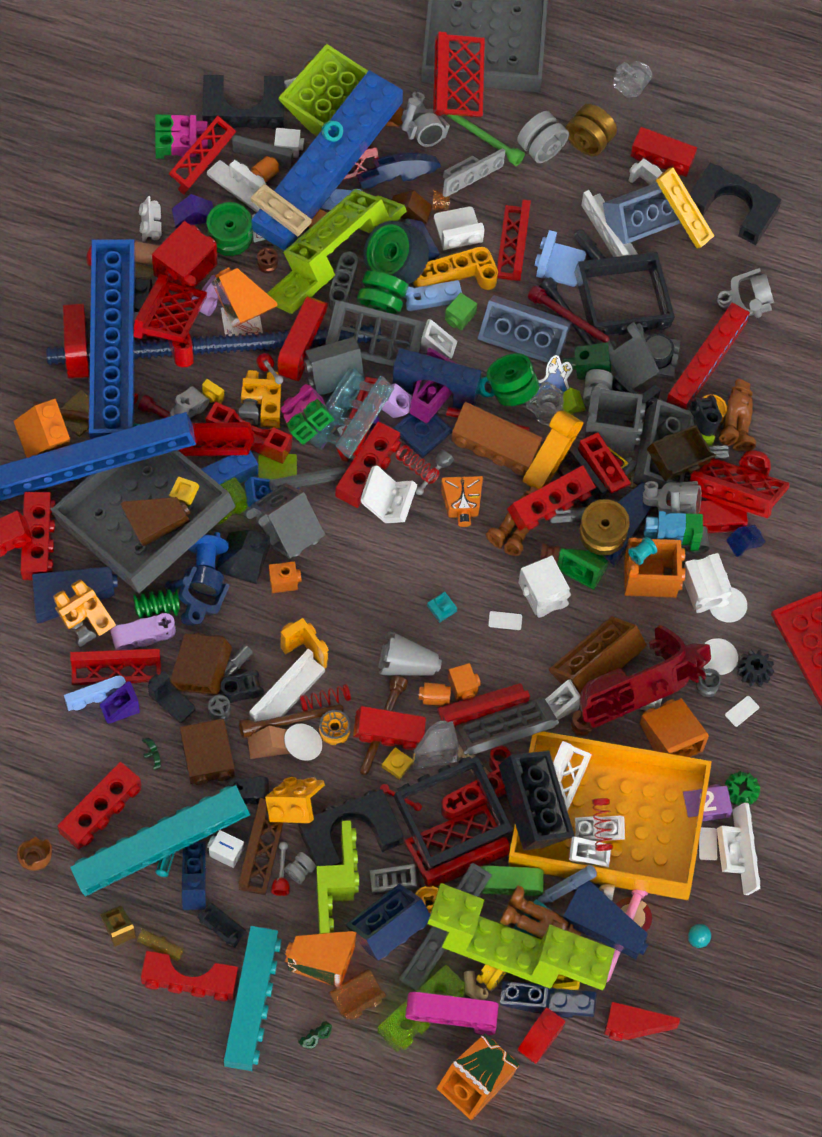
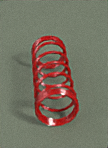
[396,445,440,484]
[300,684,351,712]
[592,798,613,851]

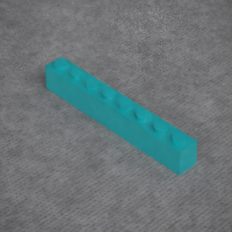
[70,785,250,897]

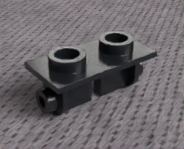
[197,902,246,948]

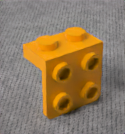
[280,618,329,668]
[265,777,325,823]

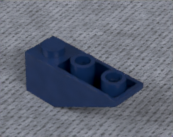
[182,841,206,910]

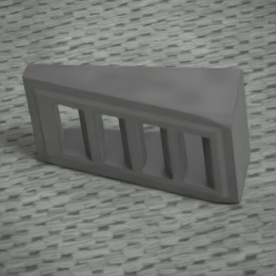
[370,864,420,894]

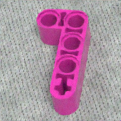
[405,992,499,1035]

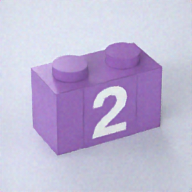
[683,784,732,821]

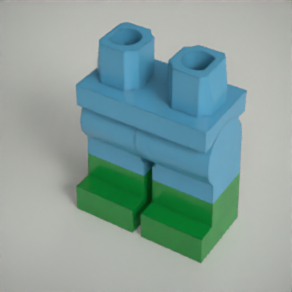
[644,511,703,551]

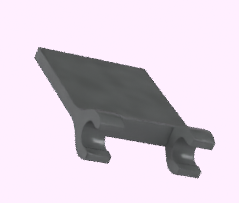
[607,322,659,389]

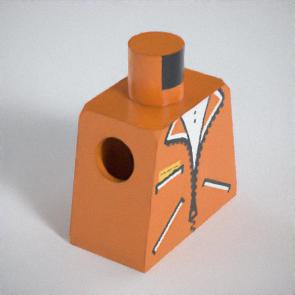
[441,476,483,527]

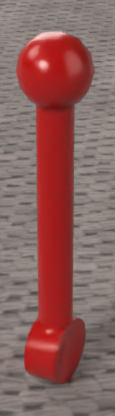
[380,784,422,811]

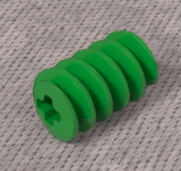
[133,588,180,619]

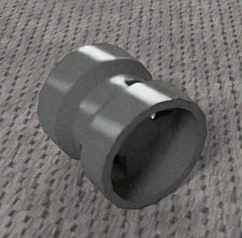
[696,668,721,697]

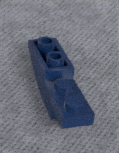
[356,153,441,189]
[500,981,597,1018]

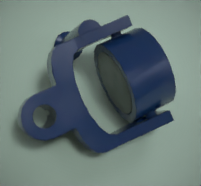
[165,566,230,626]

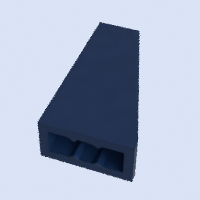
[604,482,655,566]
[32,567,118,623]
[563,880,649,960]

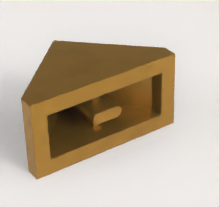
[100,906,136,947]

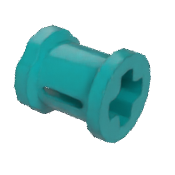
[628,537,658,565]

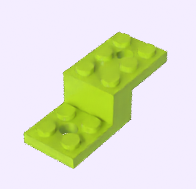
[316,821,359,934]

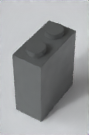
[304,337,365,395]

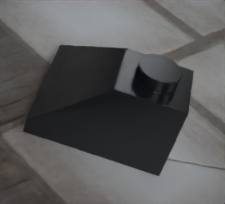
[215,530,270,584]

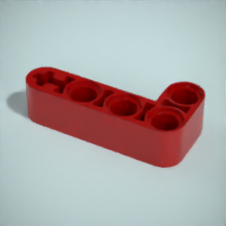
[278,296,328,381]
[63,303,89,379]
[145,310,194,367]
[441,745,512,820]

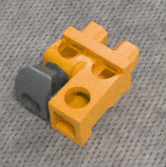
[239,370,281,428]
[53,579,116,647]

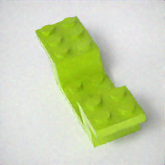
[267,189,407,314]
[427,883,615,990]

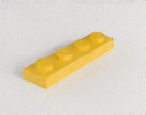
[655,168,714,248]

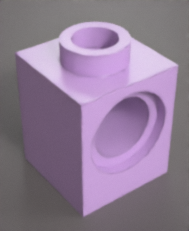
[378,383,412,418]

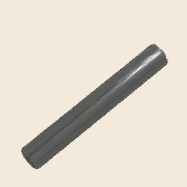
[269,467,347,491]

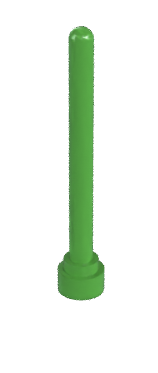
[444,107,525,166]

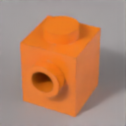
[269,561,302,593]
[448,663,481,701]

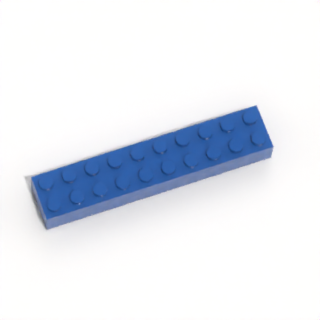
[251,70,403,251]
[89,239,135,440]

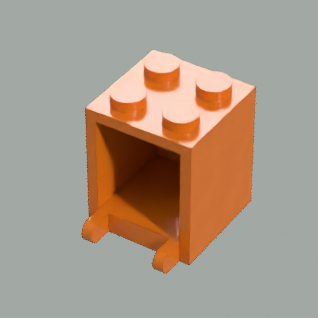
[624,538,685,598]

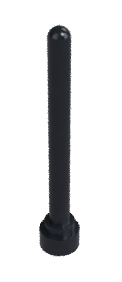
[539,277,595,346]

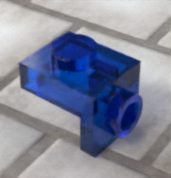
[726,524,766,557]

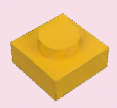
[202,379,225,404]
[169,477,200,506]
[382,748,413,780]

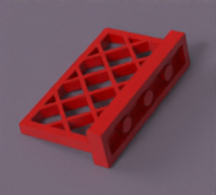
[433,32,485,117]
[133,274,207,343]
[690,458,790,519]
[404,804,510,887]

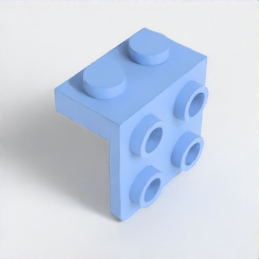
[534,230,586,287]

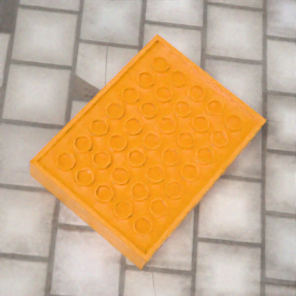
[509,731,712,900]

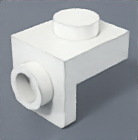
[629,159,663,185]

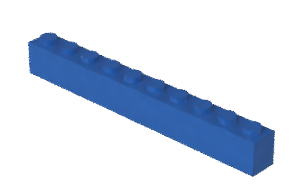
[0,412,196,501]

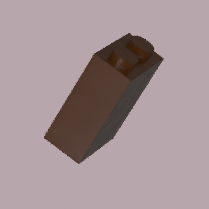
[170,633,232,695]
[180,719,235,785]

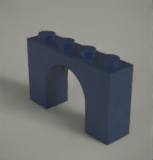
[392,348,482,409]

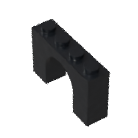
[202,75,284,129]
[690,162,782,245]
[299,789,404,871]

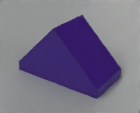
[172,194,213,228]
[100,682,140,724]

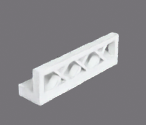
[581,190,638,257]
[250,649,325,722]
[553,741,592,811]

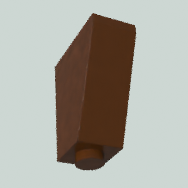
[120,497,191,546]

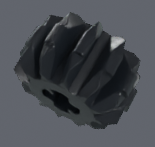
[736,649,774,687]

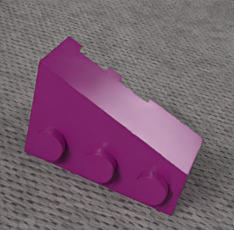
[409,347,457,424]

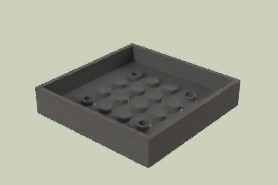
[421,0,548,93]
[51,450,236,593]

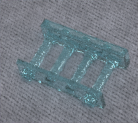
[309,367,395,458]

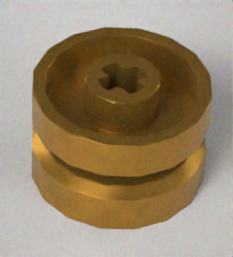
[565,104,617,156]
[579,499,630,555]

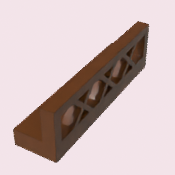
[239,798,284,896]

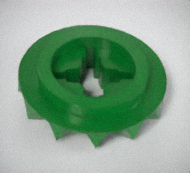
[724,771,761,806]

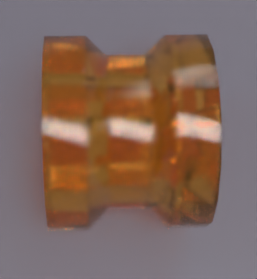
[432,190,450,211]

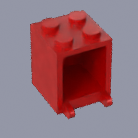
[152,221,217,299]

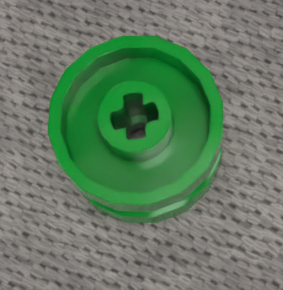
[207,202,253,256]
[356,271,409,315]
[487,353,540,406]

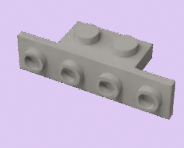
[443,148,505,197]

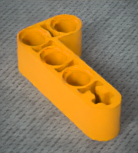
[413,247,498,290]
[523,411,583,489]

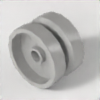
[517,111,569,163]

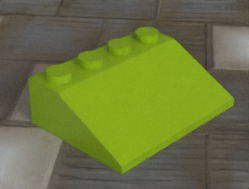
[279,44,368,136]

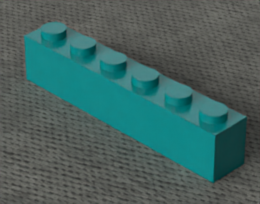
[224,926,282,1071]

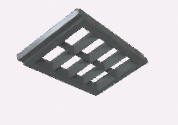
[325,300,426,367]
[452,698,559,755]

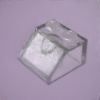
[412,721,459,771]

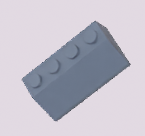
[603,183,681,244]
[478,295,572,363]

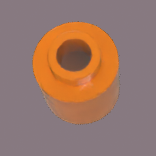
[251,156,279,183]
[419,682,451,706]

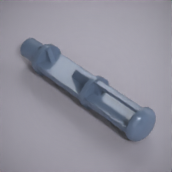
[538,865,597,904]

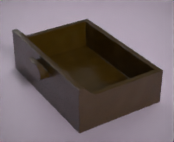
[647,425,716,482]

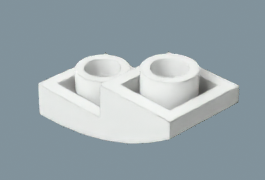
[575,816,625,841]

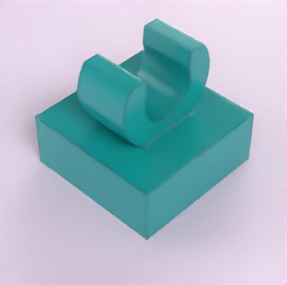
[427,592,458,623]

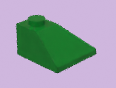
[557,548,609,590]

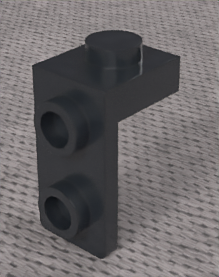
[612,375,661,410]
[148,671,196,723]

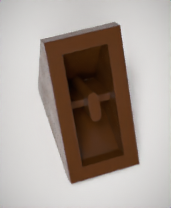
[392,190,432,225]

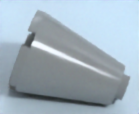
[378,632,442,676]

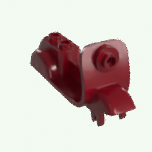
[580,625,711,728]

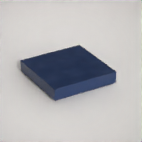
[393,414,453,459]

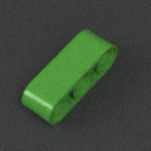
[480,866,544,896]

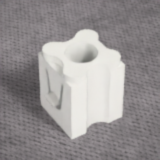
[683,553,732,613]
[518,556,571,618]

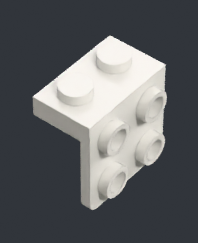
[434,207,484,250]
[361,466,417,524]

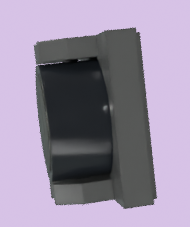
[644,334,681,380]

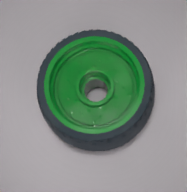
[364,221,429,284]

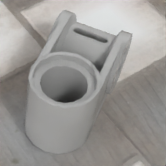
[170,386,210,418]

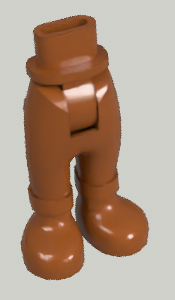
[719,379,756,452]
[486,486,539,556]
[499,885,582,939]

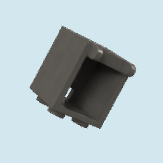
[584,387,646,451]
[245,483,325,558]

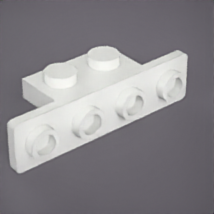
[207,160,266,213]
[717,803,760,895]

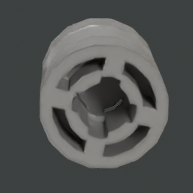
[284,852,316,884]

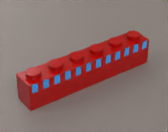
[666,302,750,410]

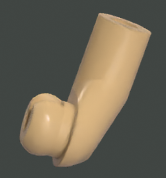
[464,971,489,1000]

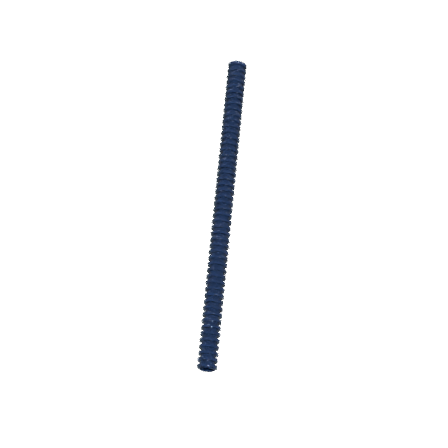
[46,324,381,366]

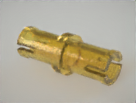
[136,928,185,962]

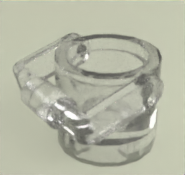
[613,62,652,98]
[525,382,564,425]

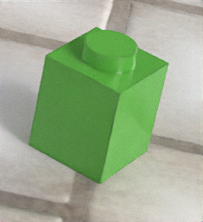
[445,292,477,331]

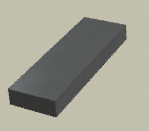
[233,135,293,168]

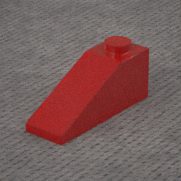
[578,432,631,493]
[604,1002,680,1041]

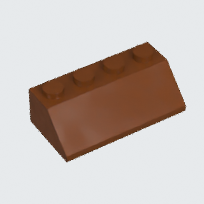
[452,402,542,476]
[549,616,647,695]

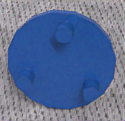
[188,532,229,569]

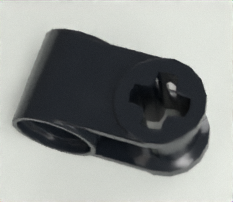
[689,395,722,436]
[220,670,264,703]
[226,776,269,805]

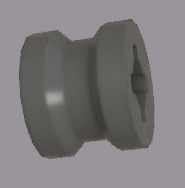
[208,695,231,721]

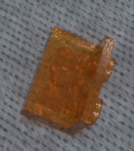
[329,969,386,1020]

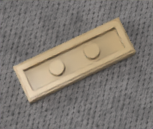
[251,184,312,236]

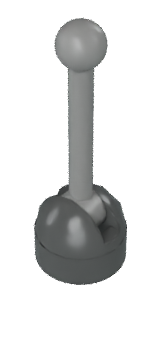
[415,450,454,495]

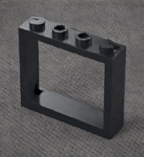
[574,252,675,337]
[393,756,513,871]

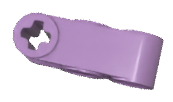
[110,613,176,650]

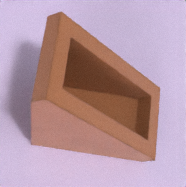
[247,726,290,759]

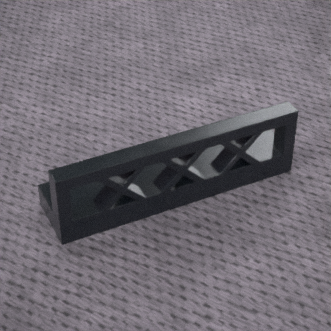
[540,439,607,507]

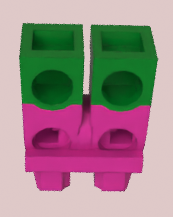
[155,114,208,159]
[280,384,335,445]

